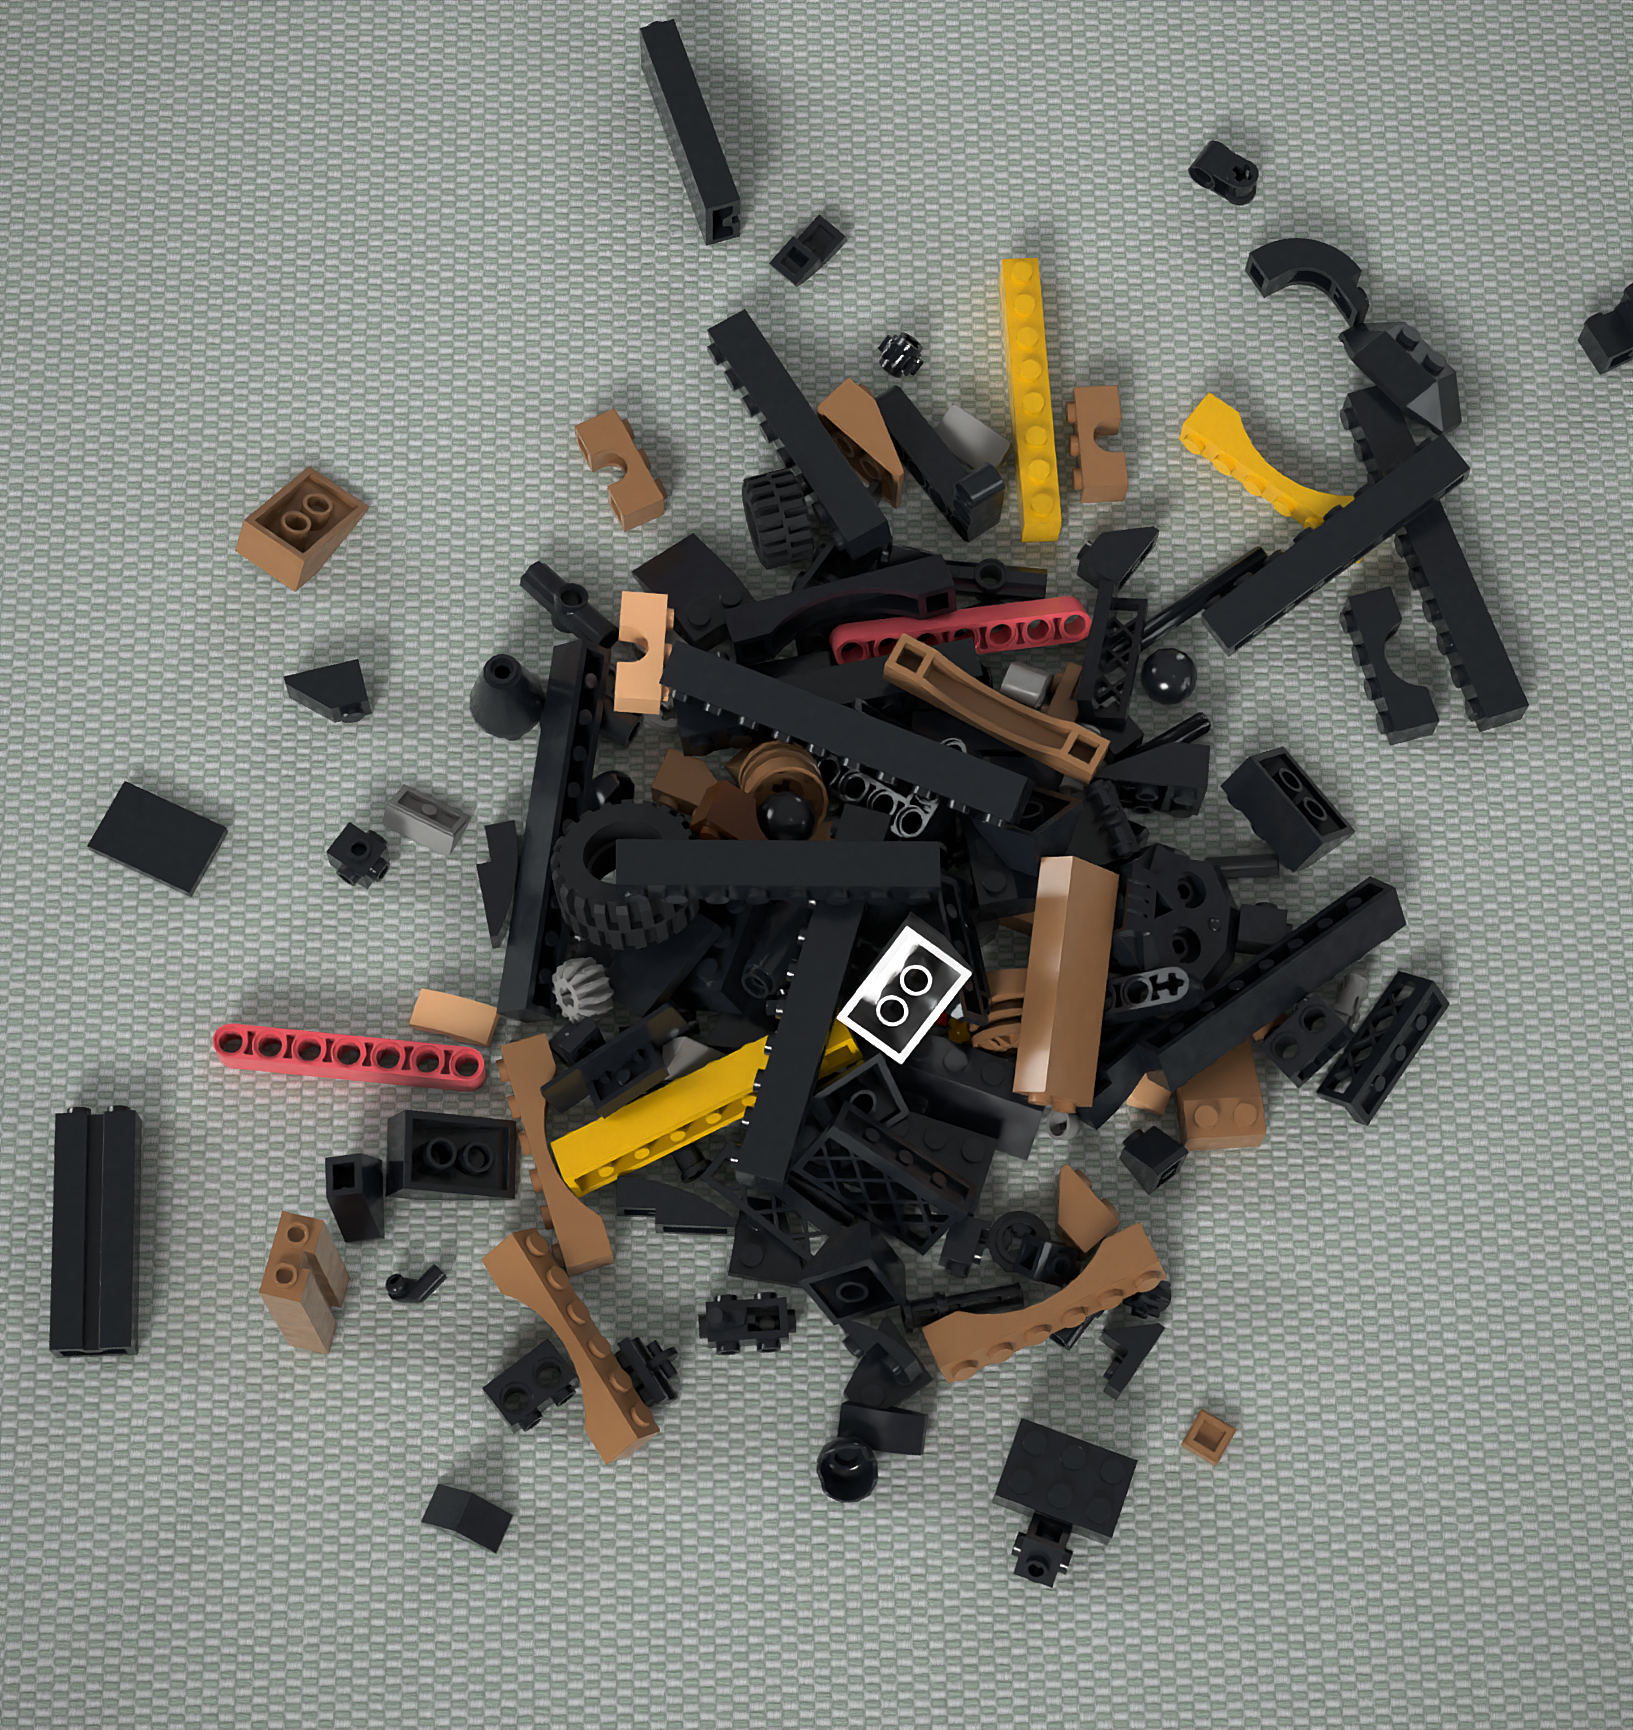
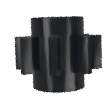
[878,332,924,378]
[1123,1280,1172,1319]

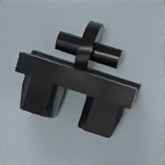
[614,1337,679,1409]

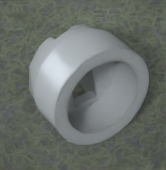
[1046,1110,1081,1140]

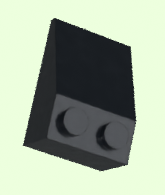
[632,533,756,652]
[385,1109,516,1200]

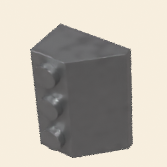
[836,912,973,1065]

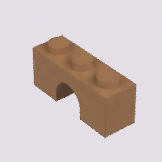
[1065,385,1128,503]
[575,408,668,532]

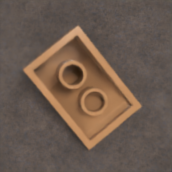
[817,377,904,509]
[235,466,369,592]
[1175,1037,1266,1151]

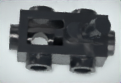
[698,1292,796,1355]

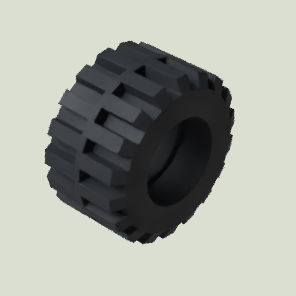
[742,468,814,570]

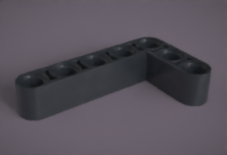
[874,385,1005,543]
[794,738,983,842]

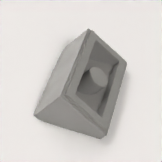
[935,403,1012,471]
[382,784,471,856]
[662,1037,727,1082]

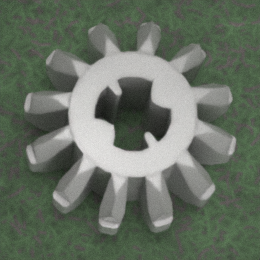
[552,957,614,1025]

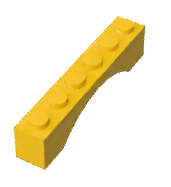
[1179,392,1366,564]

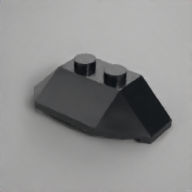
[1338,322,1462,436]
[907,874,992,1027]

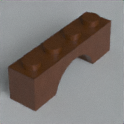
[689,779,768,840]

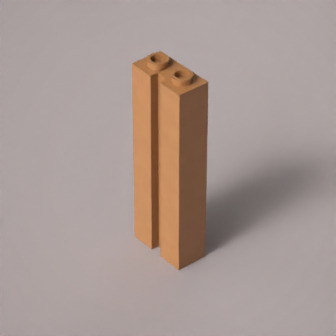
[1013,856,1119,1113]
[259,1211,350,1354]

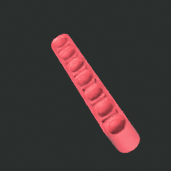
[829,596,1092,665]
[213,1023,487,1092]

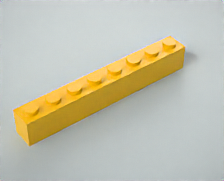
[999,258,1062,543]
[550,1009,863,1198]

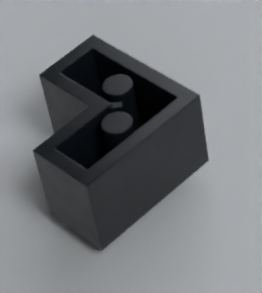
[1577,283,1633,375]

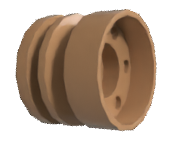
[738,740,829,829]
[969,968,1028,1057]

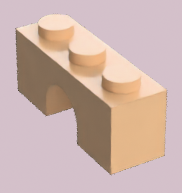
[613,591,674,715]

